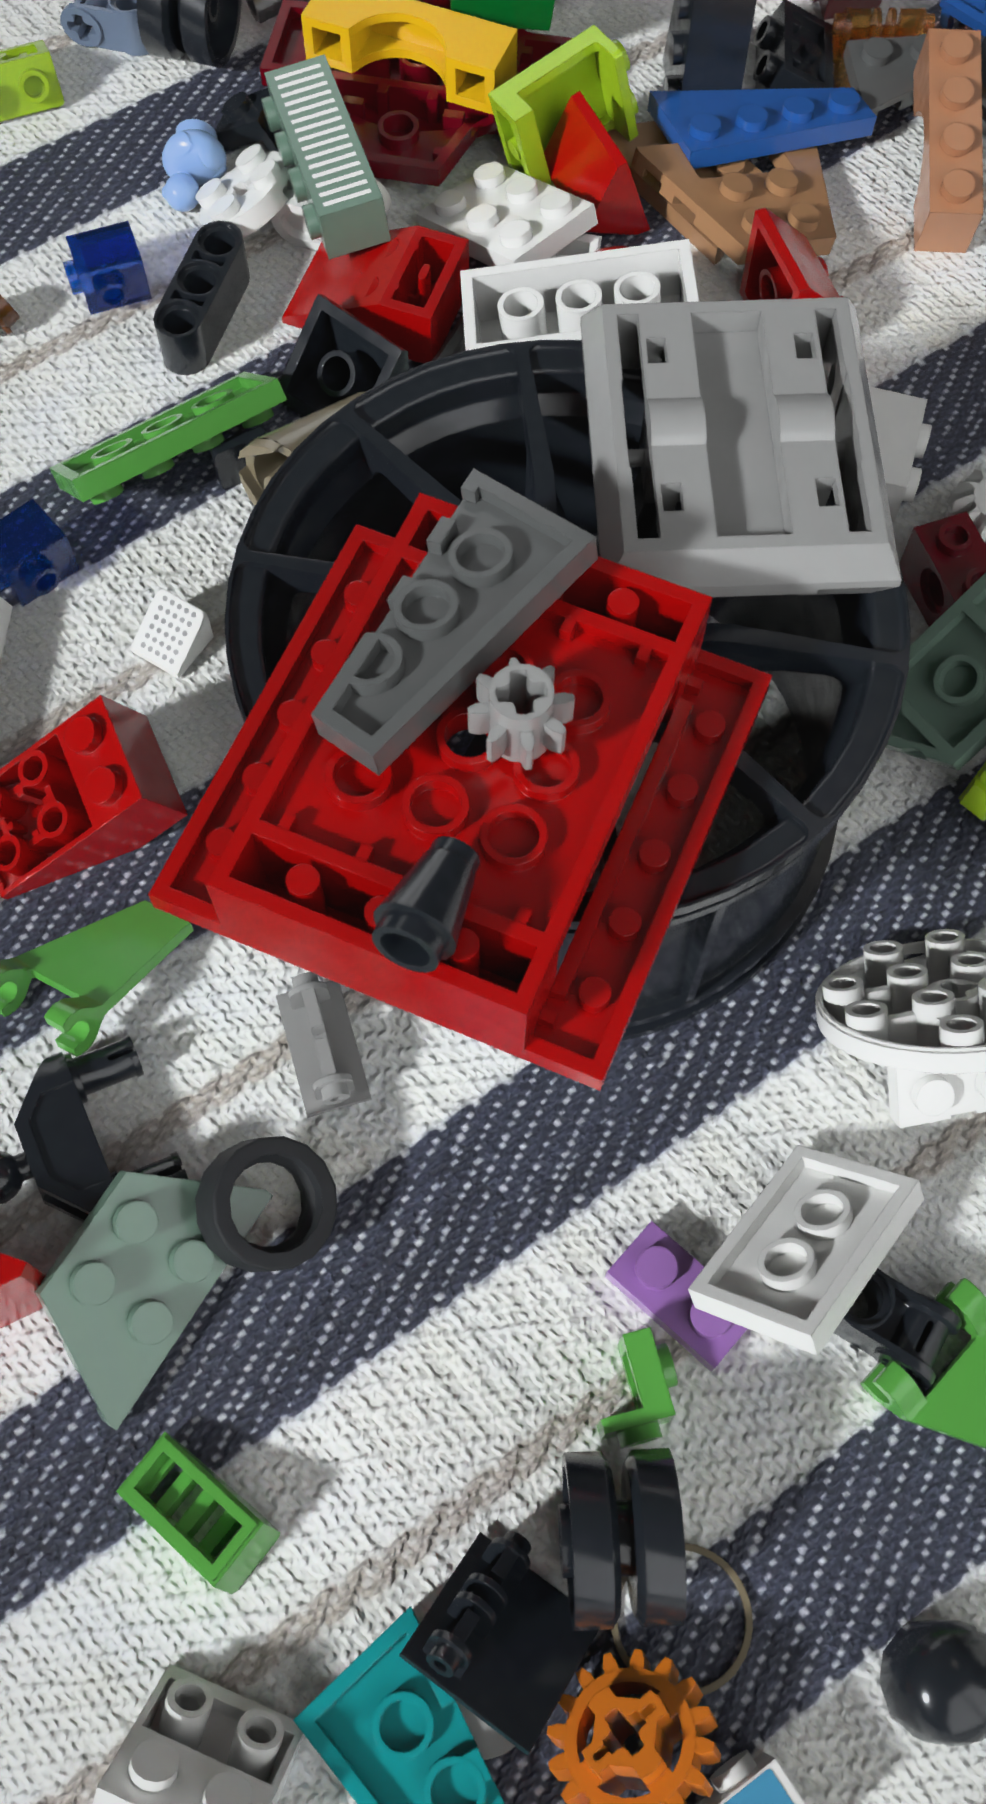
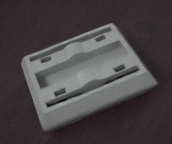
[580,297,902,597]

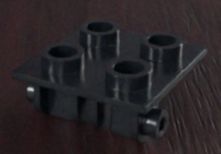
[399,1531,599,1756]

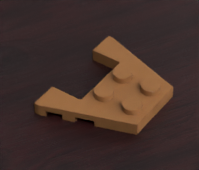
[631,143,836,265]

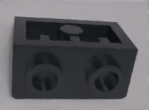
[753,0,834,89]

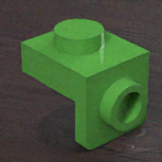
[597,1327,678,1449]

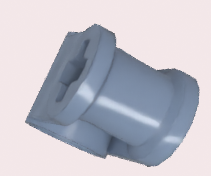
[60,0,148,56]

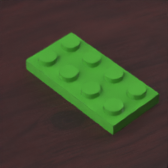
[50,372,287,505]

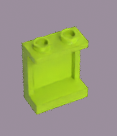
[488,25,638,185]

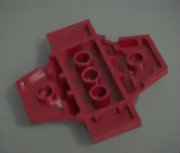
[260,0,572,187]

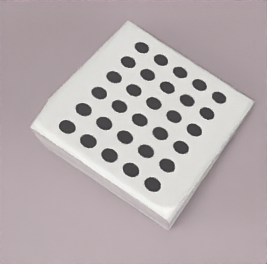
[130,588,214,679]

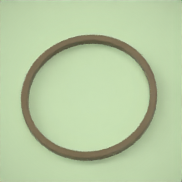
[611,1543,753,1695]

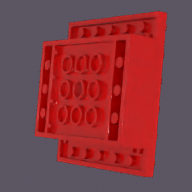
[148,493,773,1091]

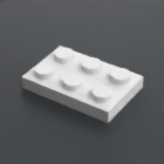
[417,161,598,266]
[688,1145,924,1356]

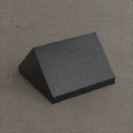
[279,294,409,417]

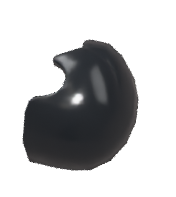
[879,1619,986,1746]

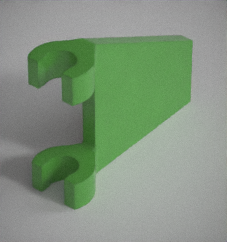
[0,900,194,1057]
[860,1278,986,1449]

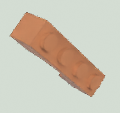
[913,28,984,253]

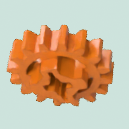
[547,1649,721,1804]

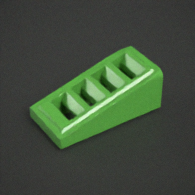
[116,1432,280,1594]

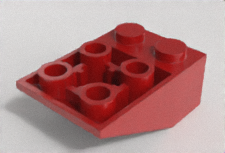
[282,225,469,363]
[0,695,188,899]

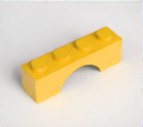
[301,0,518,115]

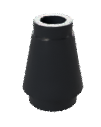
[372,836,481,972]

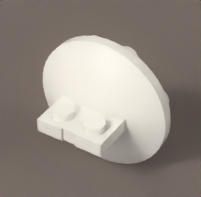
[815,929,986,1128]

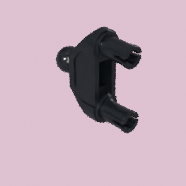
[0,1035,188,1222]

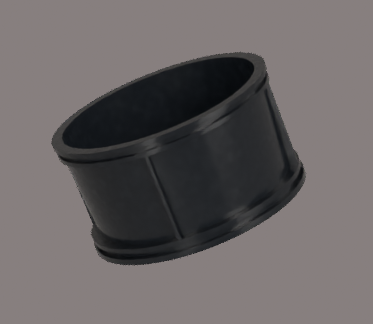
[224,340,911,1041]

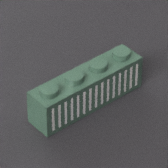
[261,54,391,260]

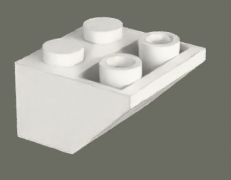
[93,1663,304,1804]

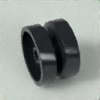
[136,0,242,68]
[558,1448,687,1631]

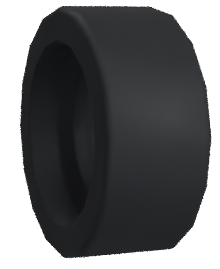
[195,1136,337,1272]

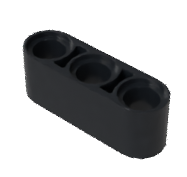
[153,221,250,375]

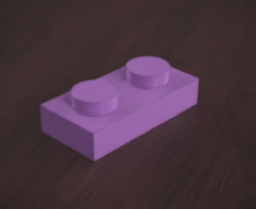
[605,1221,748,1372]

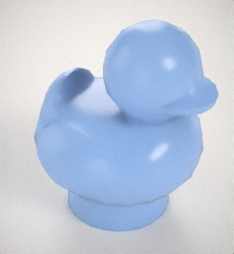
[162,119,227,212]

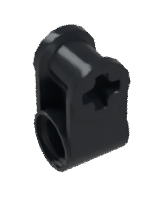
[834,1268,963,1388]

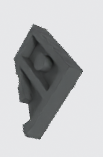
[843,34,927,116]

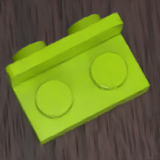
[0,39,64,122]

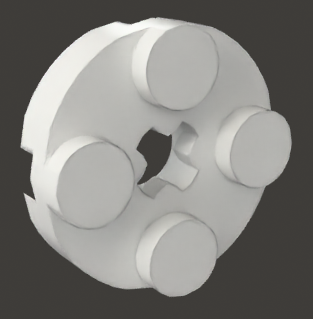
[195,144,291,237]

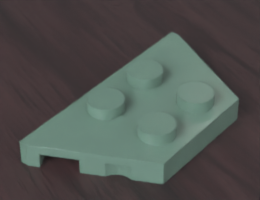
[885,573,986,771]
[34,1170,273,1430]

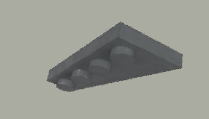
[311,468,598,775]

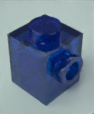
[63,221,152,315]
[0,498,79,607]

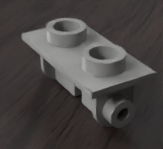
[276,972,372,1118]

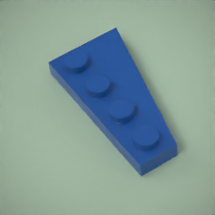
[647,87,877,169]

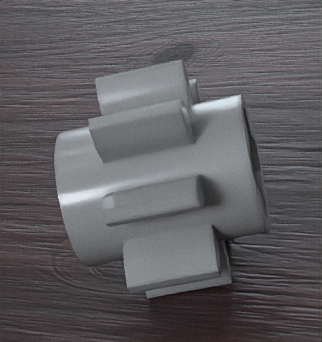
[468,657,575,770]

